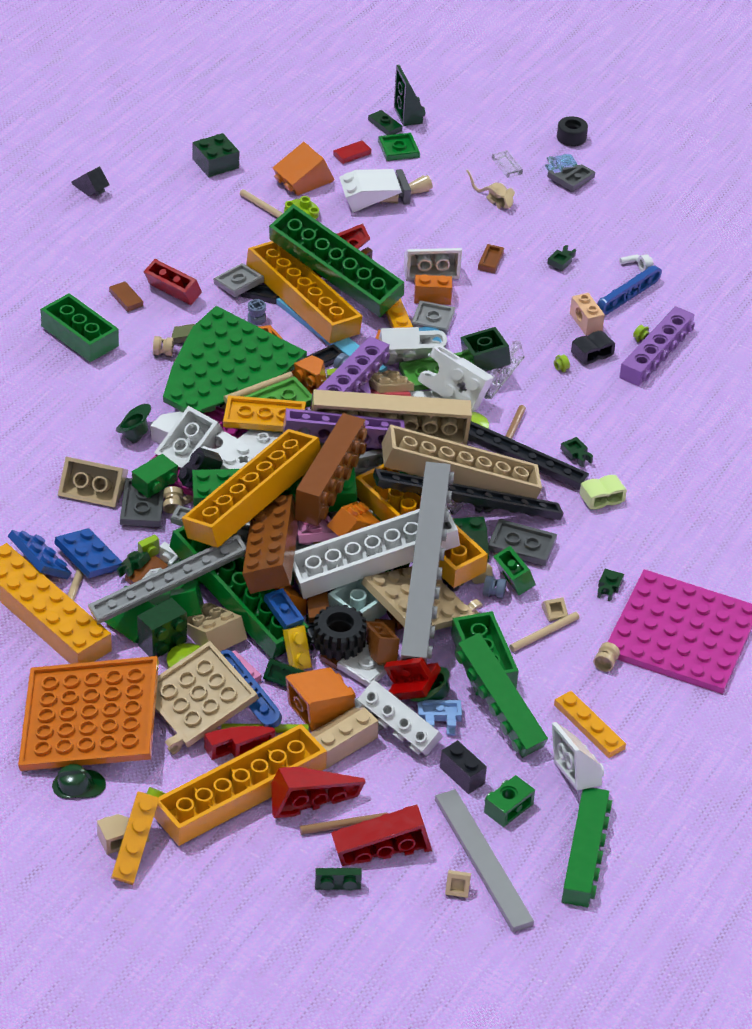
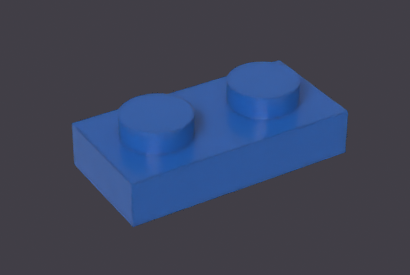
[263,588,304,630]

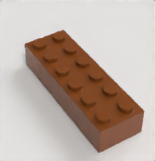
[295,413,367,526]
[242,494,299,594]

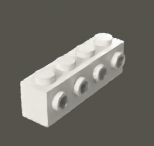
[357,680,443,756]

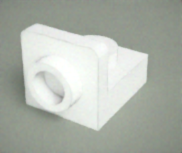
[159,542,180,567]

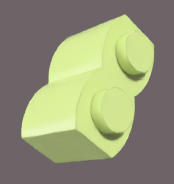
[579,475,627,509]

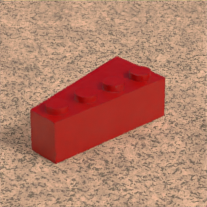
[331,804,432,866]

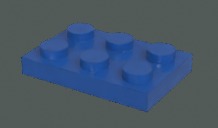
[54,528,122,579]
[8,530,72,580]

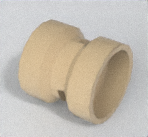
[153,336,174,356]
[163,486,183,514]
[593,642,620,672]

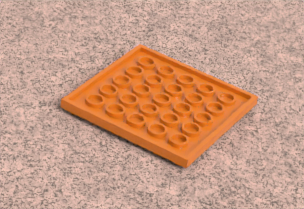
[18,656,159,771]

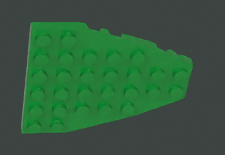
[163,306,307,414]

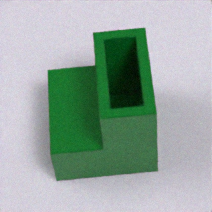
[170,580,204,617]

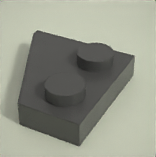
[547,164,595,192]

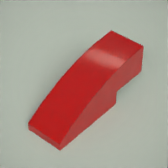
[204,726,275,760]

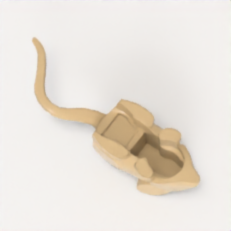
[466,170,515,209]

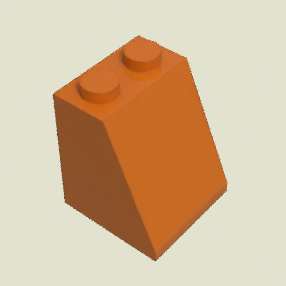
[272,141,335,196]
[285,667,356,732]

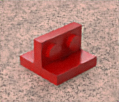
[384,657,441,700]

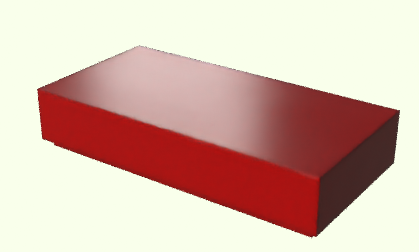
[333,140,372,164]

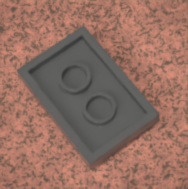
[120,478,165,527]
[488,519,557,566]

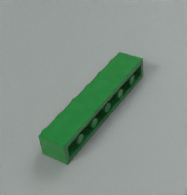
[455,632,548,758]
[561,787,612,908]

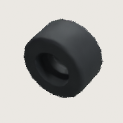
[557,116,588,146]

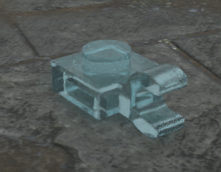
[545,154,577,172]

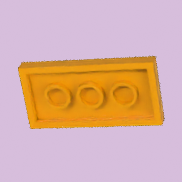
[223,395,306,432]

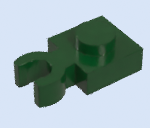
[547,245,576,271]
[560,437,593,467]
[116,551,151,577]
[597,568,624,601]

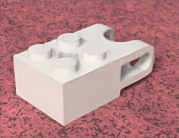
[378,327,447,365]
[418,346,494,412]
[201,431,260,469]

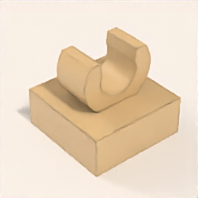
[445,870,471,898]

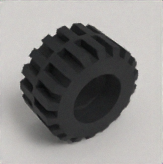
[313,604,367,660]

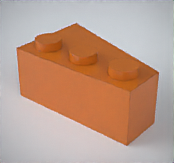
[327,501,380,536]

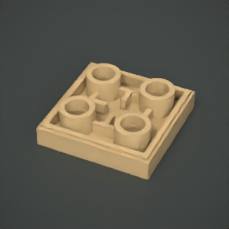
[369,371,414,393]

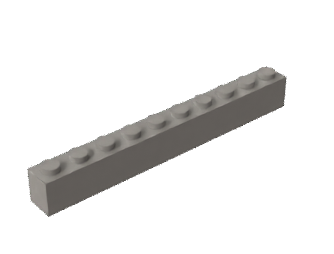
[401,462,454,664]

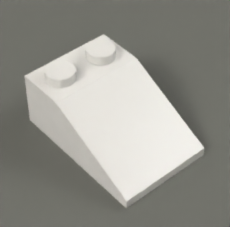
[340,169,402,213]
[154,406,225,469]

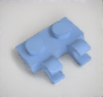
[418,700,462,735]

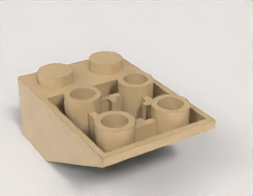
[187,603,247,651]

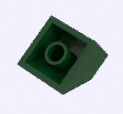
[452,516,489,562]

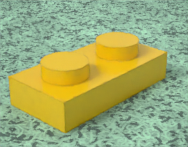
[283,625,312,670]

